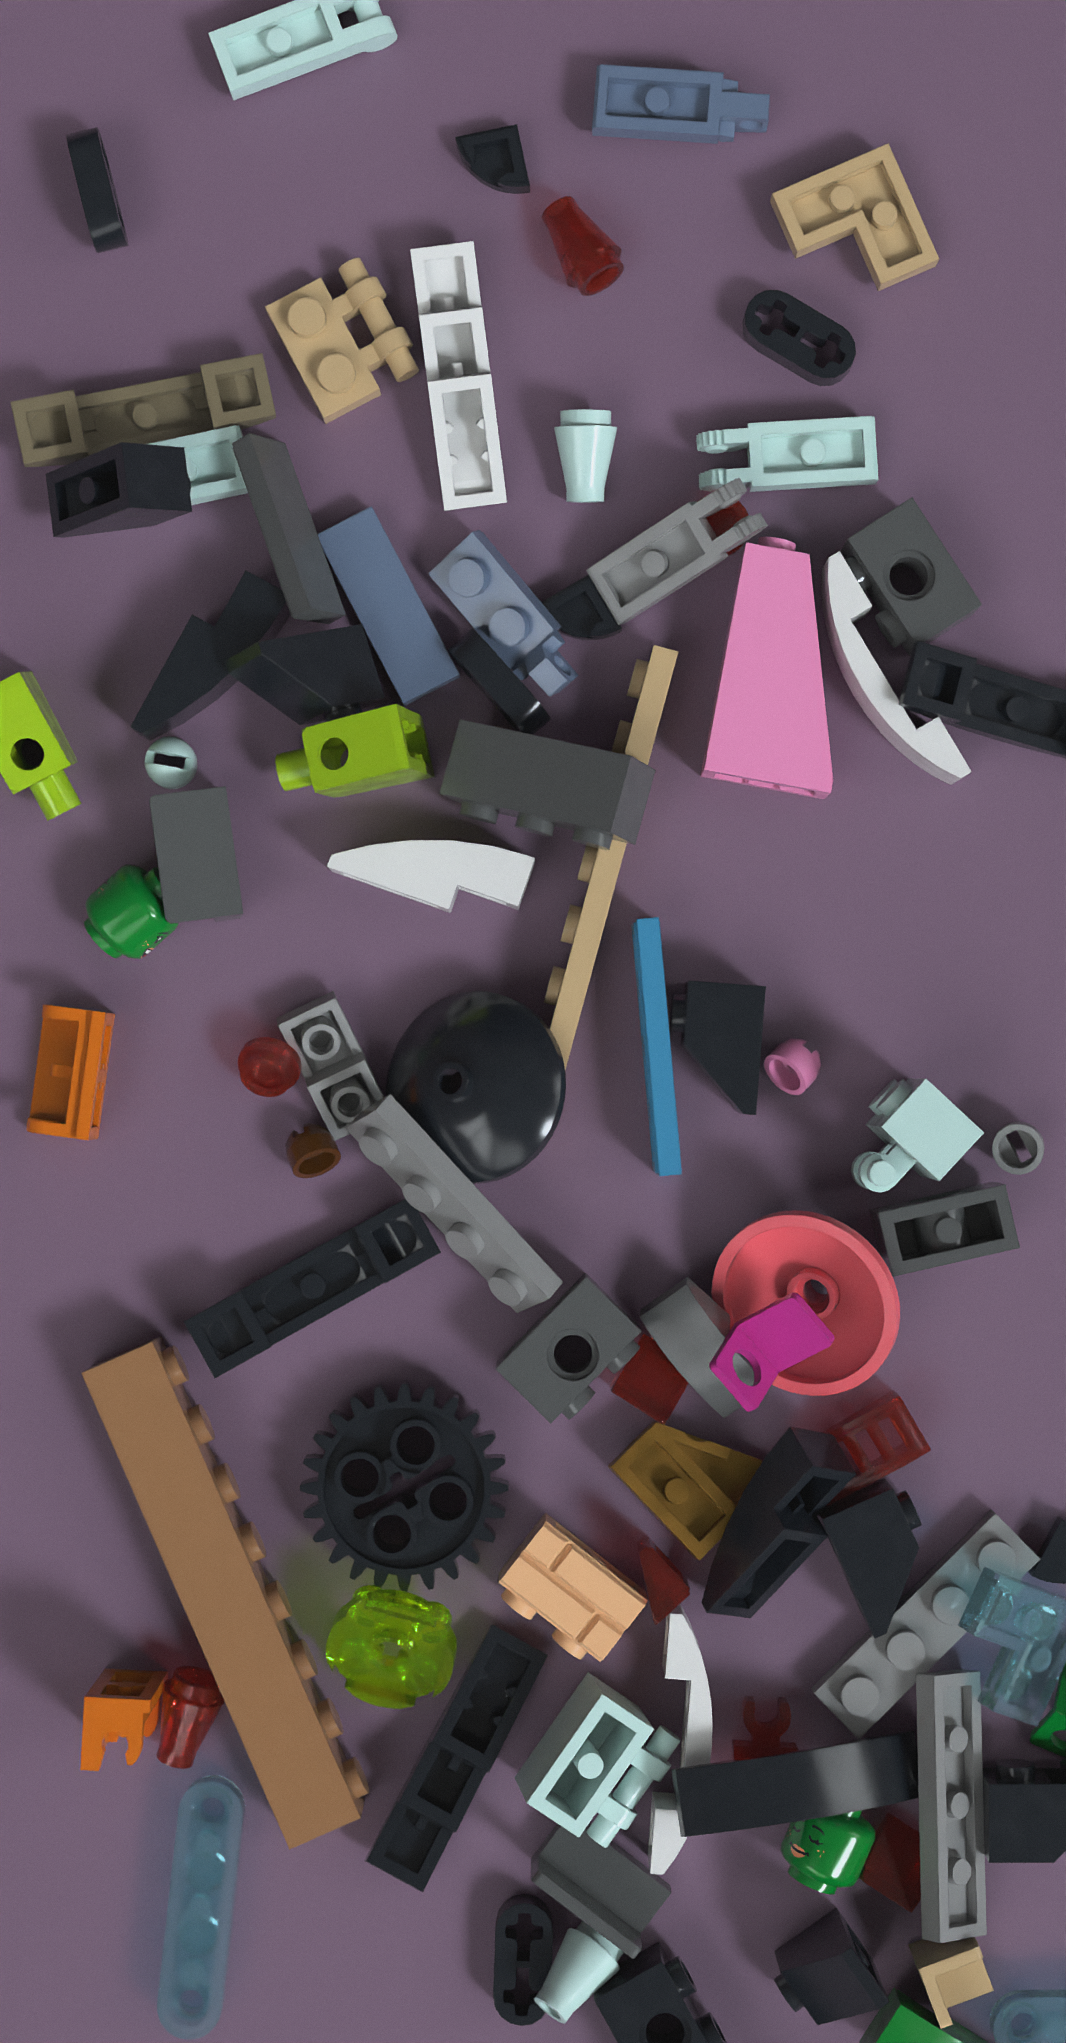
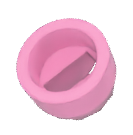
[764,1039,821,1095]

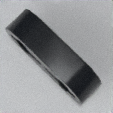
[66,127,128,253]
[742,290,856,386]
[448,629,551,735]
[493,1894,553,2026]

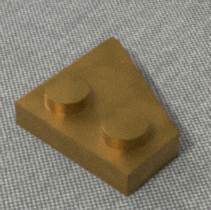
[608,1421,763,1561]

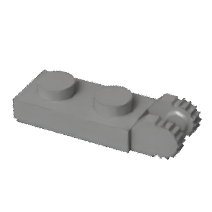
[586,478,768,625]

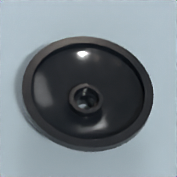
[386,991,566,1184]

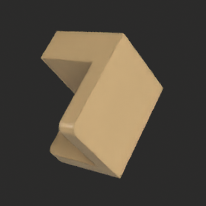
[908,1937,994,2029]

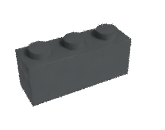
[440,719,656,850]

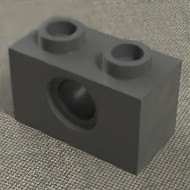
[841,497,982,656]
[869,1181,1020,1277]
[495,1273,642,1424]

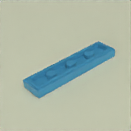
[631,917,682,1176]

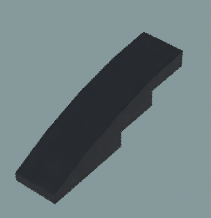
[364,1625,548,1892]

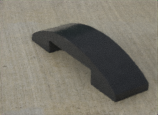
[898,641,1066,759]
[184,1199,441,1378]
[671,1731,919,1837]

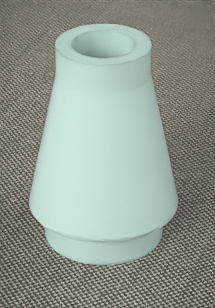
[554,409,617,503]
[534,1921,624,2024]

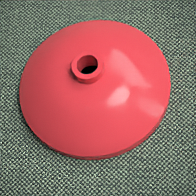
[711,1210,900,1396]

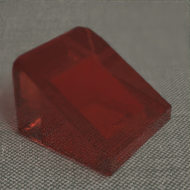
[609,1333,689,1425]
[637,1536,690,1625]
[859,1812,921,1913]

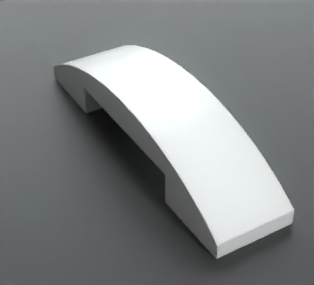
[821,551,972,785]
[648,1601,713,1875]

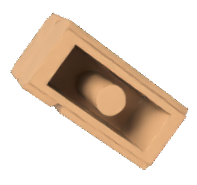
[498,1513,648,1662]

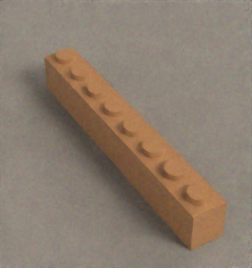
[81,1336,369,1850]

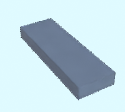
[318,506,460,706]

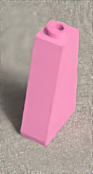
[700,537,833,799]

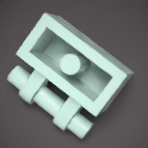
[851,1079,984,1192]
[515,1672,681,1848]

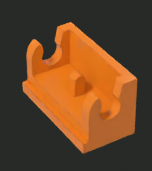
[26,1004,115,1140]
[80,1668,168,1771]

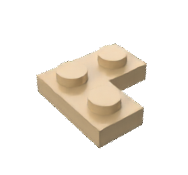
[770,143,939,291]

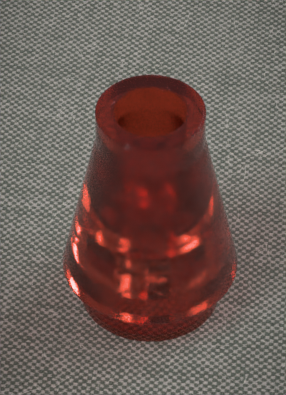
[541,196,624,296]
[156,1666,225,1769]

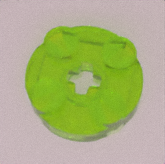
[326,1585,457,1709]

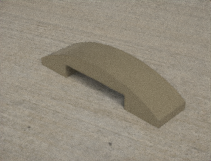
[10,353,276,467]

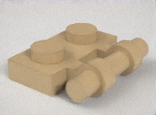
[265,258,419,424]

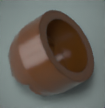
[285,1123,341,1178]

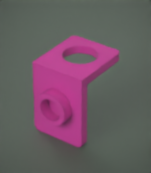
[709,1292,835,1412]

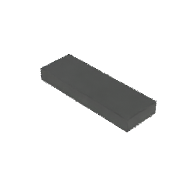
[232,433,346,625]

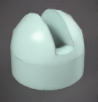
[144,737,197,789]

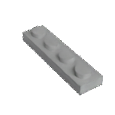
[346,1094,563,1313]
[811,1509,1040,1739]
[916,1669,987,1943]

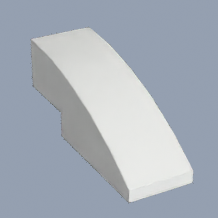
[327,840,535,913]

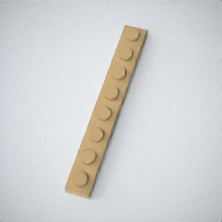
[544,645,679,1070]

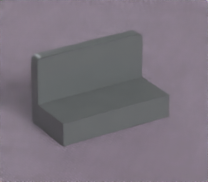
[149,786,243,924]
[531,1823,671,1959]

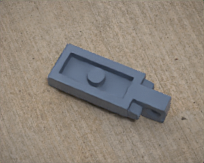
[592,64,770,144]
[428,530,579,697]

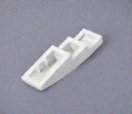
[410,241,507,511]

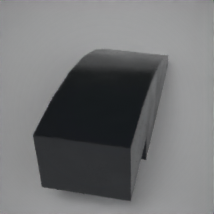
[130,570,291,741]
[701,1426,856,1618]

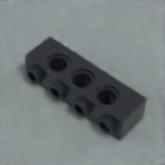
[594,1942,727,2043]

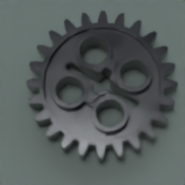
[300,1380,509,1593]

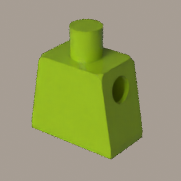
[0,671,82,821]
[275,704,435,798]

